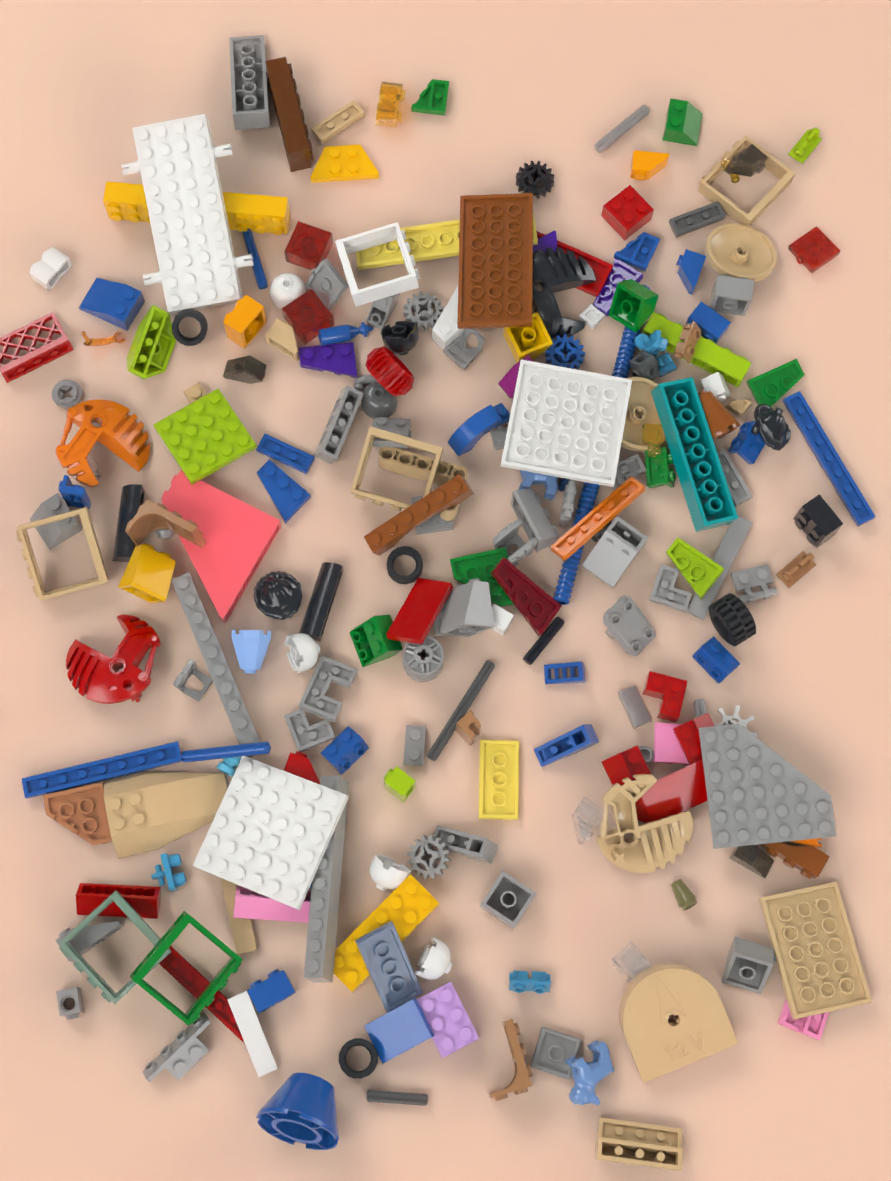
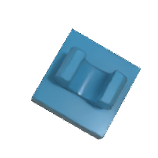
[656,352,677,378]

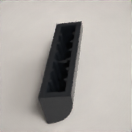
[113,484,145,562]
[299,562,343,642]

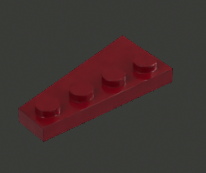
[491,557,562,636]

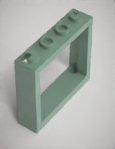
[59,890,171,1004]

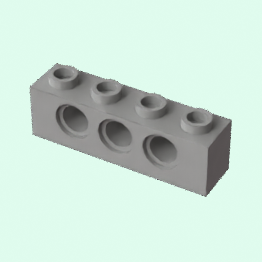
[314,385,364,464]

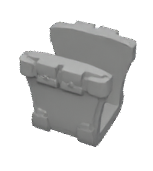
[493,520,537,566]

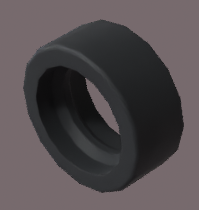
[172,309,208,346]
[387,546,423,584]
[339,1038,378,1079]

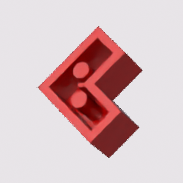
[642,671,688,723]

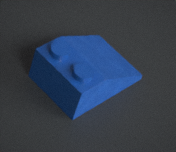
[79,278,145,331]

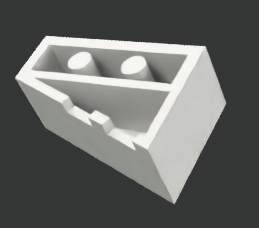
[432,286,464,349]

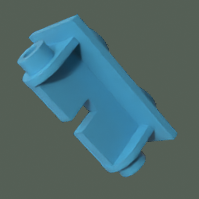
[509,970,551,994]

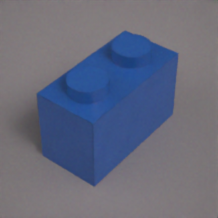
[686,302,731,344]
[247,969,296,1013]

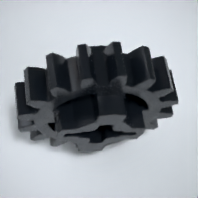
[516,161,554,199]

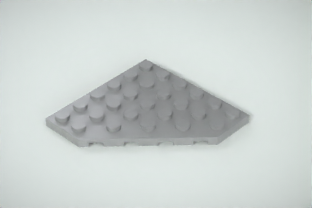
[698,724,836,849]

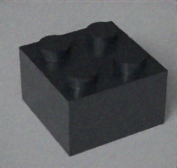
[793,494,843,548]

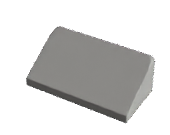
[618,686,652,729]

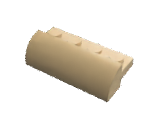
[595,1117,683,1171]

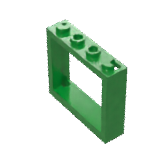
[130,911,243,1026]

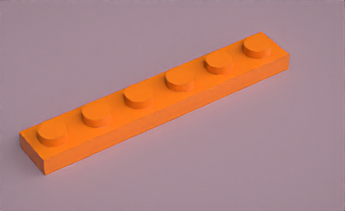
[550,477,645,561]

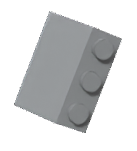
[511,489,559,552]

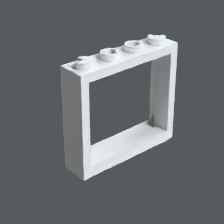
[335,222,420,307]

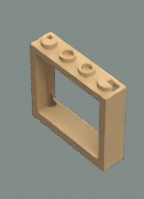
[698,135,796,226]
[350,426,444,511]
[16,507,109,601]

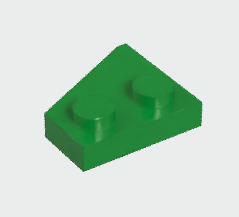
[411,79,449,116]

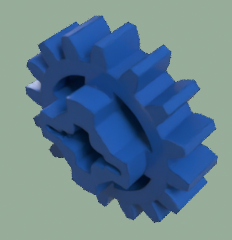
[545,334,585,370]

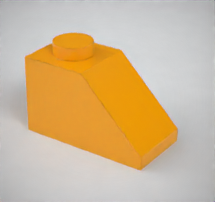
[630,150,669,180]

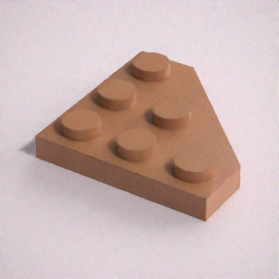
[43,782,113,846]

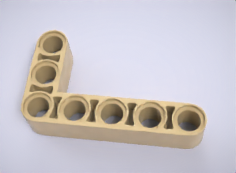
[378,447,468,521]

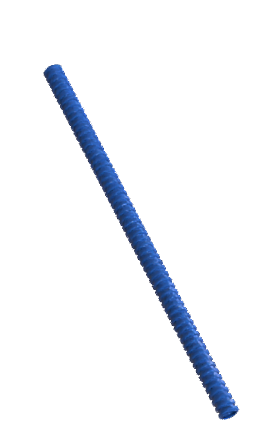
[553,284,651,605]

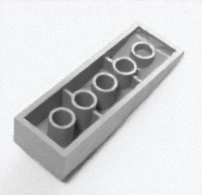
[229,35,271,130]

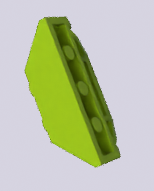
[126,305,176,379]

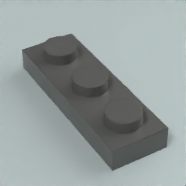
[669,201,726,237]

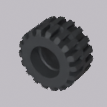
[708,593,756,646]

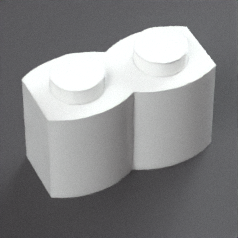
[29,247,72,290]

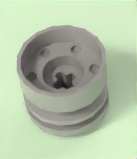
[403,636,444,682]

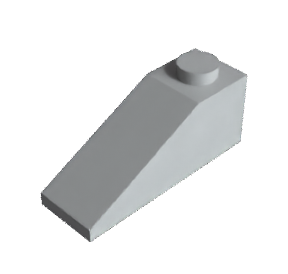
[432,825,498,864]
[55,921,124,962]

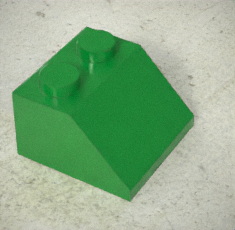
[662,98,702,146]
[608,279,659,332]

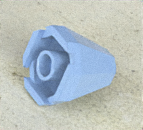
[231,630,271,674]

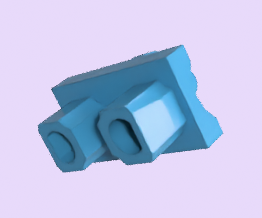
[635,330,668,357]
[151,853,187,892]

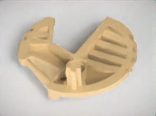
[596,774,693,873]

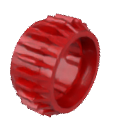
[365,346,415,397]

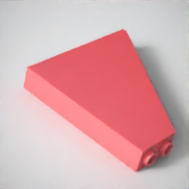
[161,470,281,623]

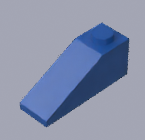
[534,724,599,767]

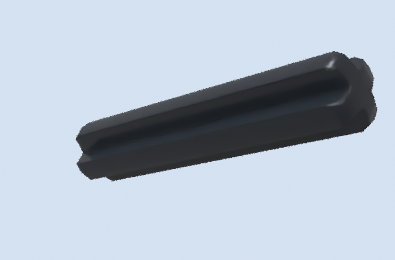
[523,617,565,665]

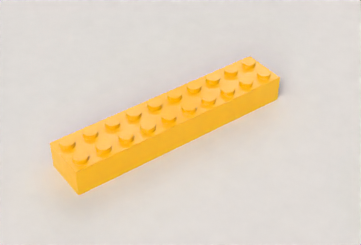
[103,181,290,235]

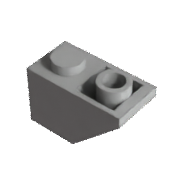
[366,293,400,329]

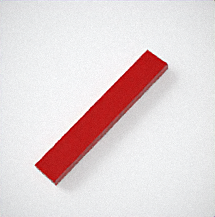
[159,946,244,1042]

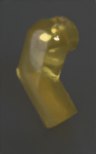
[721,158,740,183]

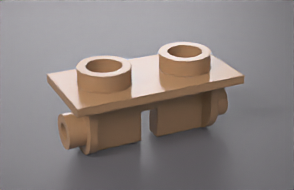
[674,321,701,363]
[776,551,816,588]

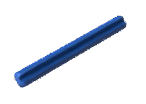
[242,228,268,290]
[181,742,271,763]

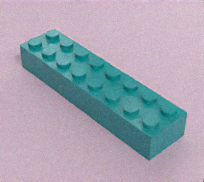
[651,377,738,532]

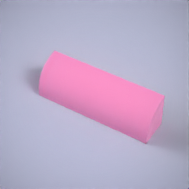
[233,886,311,923]

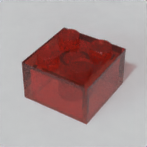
[284,221,333,272]
[282,289,334,345]

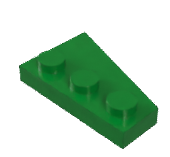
[746,359,805,407]

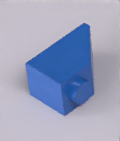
[676,249,706,295]

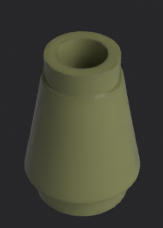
[671,879,697,911]

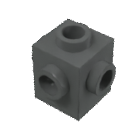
[629,351,661,381]

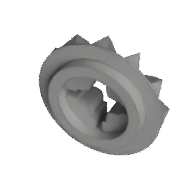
[52,380,82,409]

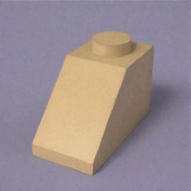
[265,318,299,361]

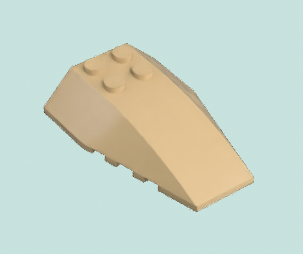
[104,772,228,859]

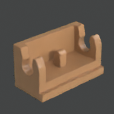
[455,710,481,746]

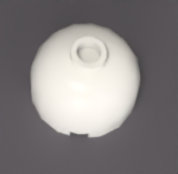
[270,273,307,311]
[285,633,320,673]
[369,854,411,891]
[415,937,453,980]

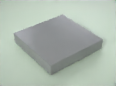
[530,1026,582,1080]

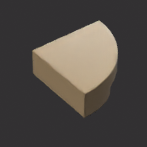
[726,399,752,417]

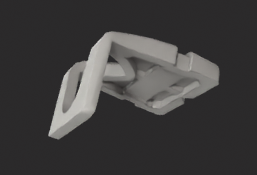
[443,328,485,370]
[173,659,213,701]

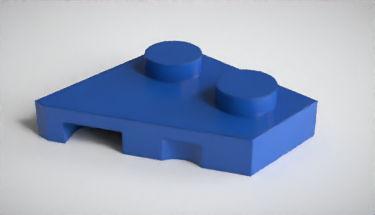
[614,232,660,272]

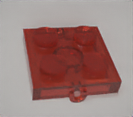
[788,226,840,273]

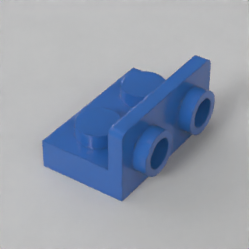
[58,475,91,509]

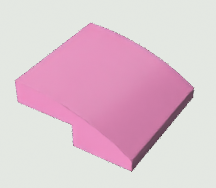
[653,723,689,765]
[778,999,829,1040]

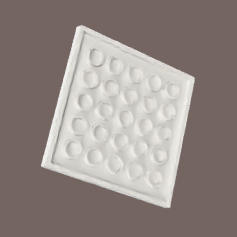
[501,360,632,487]
[193,756,349,910]

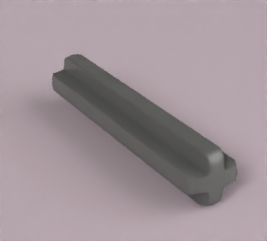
[366,1090,428,1106]

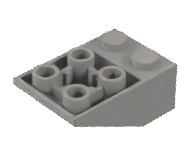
[582,516,648,588]

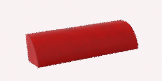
[76,883,161,919]

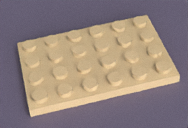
[759,881,872,1020]

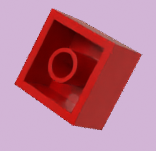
[601,185,654,240]

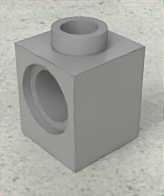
[56,987,84,1020]

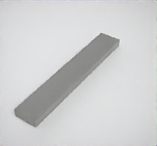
[686,515,753,620]

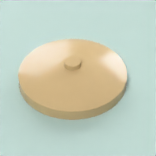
[705,223,777,283]
[621,377,666,451]

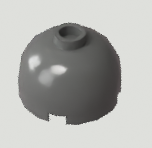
[361,382,398,419]

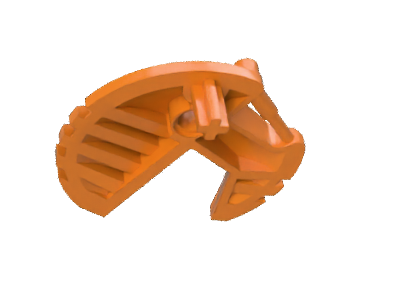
[55,399,150,488]

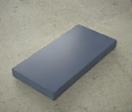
[355,921,423,1013]

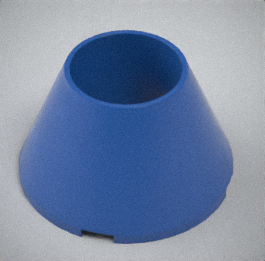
[256,1073,339,1150]

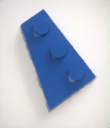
[257,459,311,524]

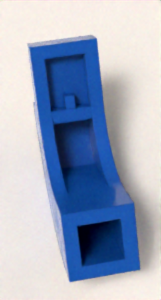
[448,403,510,456]

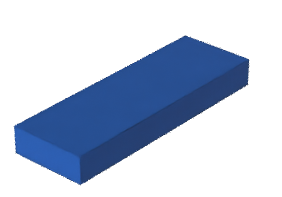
[256,434,315,475]

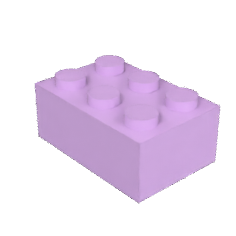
[417,982,479,1058]

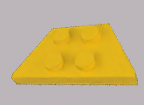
[310,144,379,183]

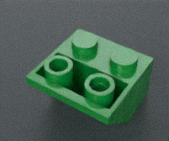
[349,615,403,667]

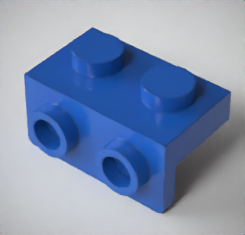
[728,421,766,464]
[692,636,740,684]
[320,726,369,775]

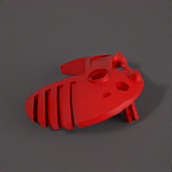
[66,614,161,704]

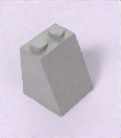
[439,579,494,637]

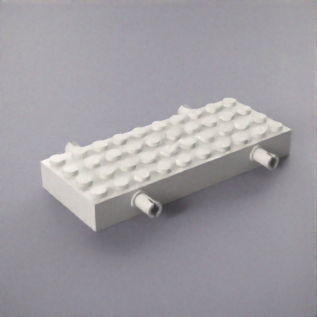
[121,114,254,314]

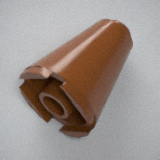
[698,390,741,442]

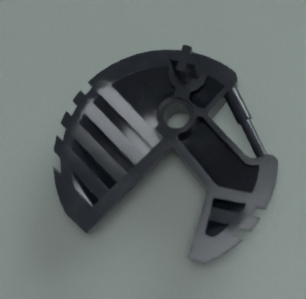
[532,247,596,339]

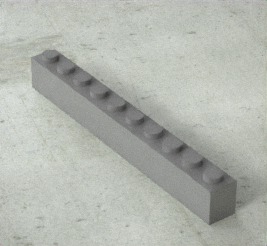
[171,572,260,757]
[304,776,349,983]

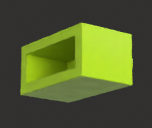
[384,766,416,803]

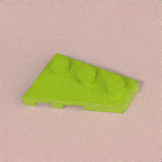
[666,537,724,600]

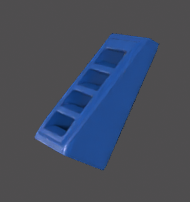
[544,661,586,685]

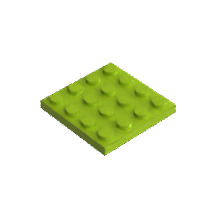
[153,389,257,485]

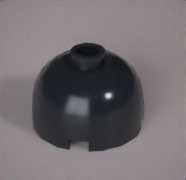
[381,321,419,355]

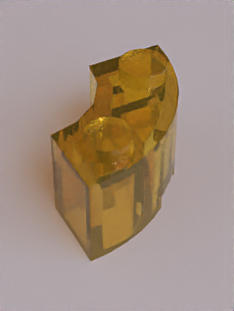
[375,81,406,127]

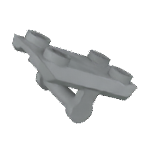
[603,595,656,656]

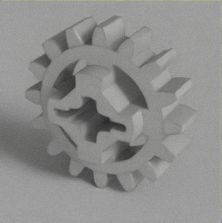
[404,291,443,331]
[407,835,451,879]

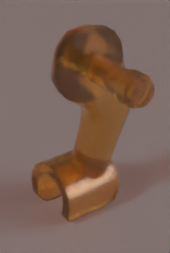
[81,331,125,346]

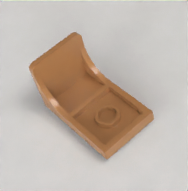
[125,499,206,548]
[489,1019,533,1101]

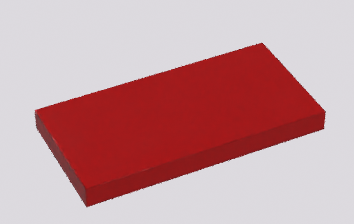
[386,578,453,645]

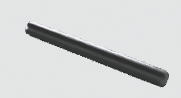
[427,660,495,761]

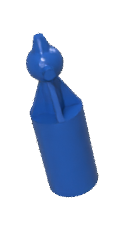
[318,322,373,346]

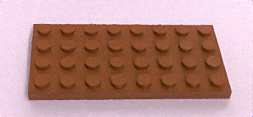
[457,193,533,329]

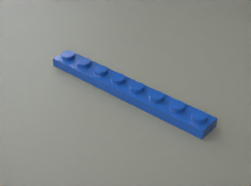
[782,391,876,527]
[22,741,183,799]

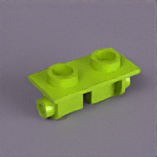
[788,127,822,164]

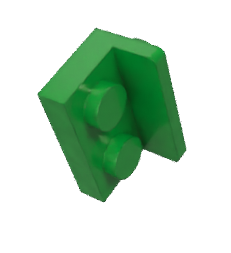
[645,447,676,488]

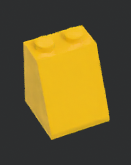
[118,543,176,604]

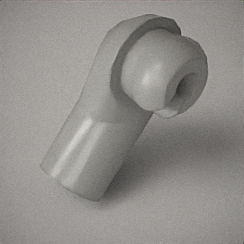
[353,374,378,392]

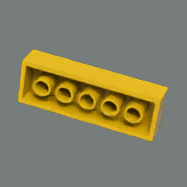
[334,874,439,993]

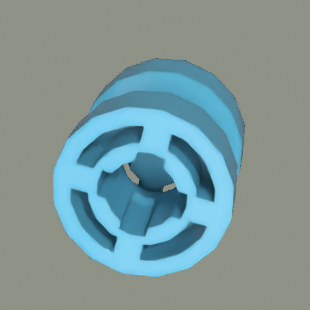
[216,757,241,777]

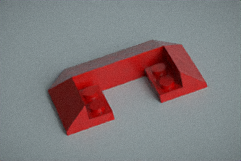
[602,713,715,823]

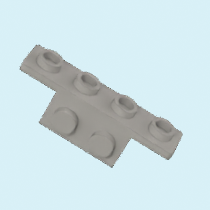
[143,1013,211,1082]

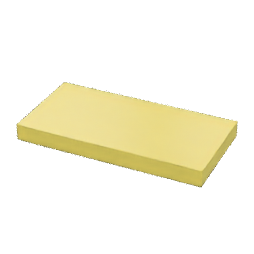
[478,740,519,820]

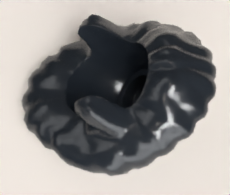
[751,404,791,451]
[253,571,302,620]

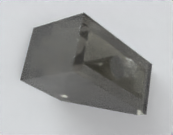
[725,144,768,177]
[223,355,267,384]
[729,845,774,878]

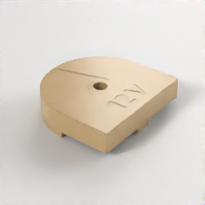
[619,963,738,1083]

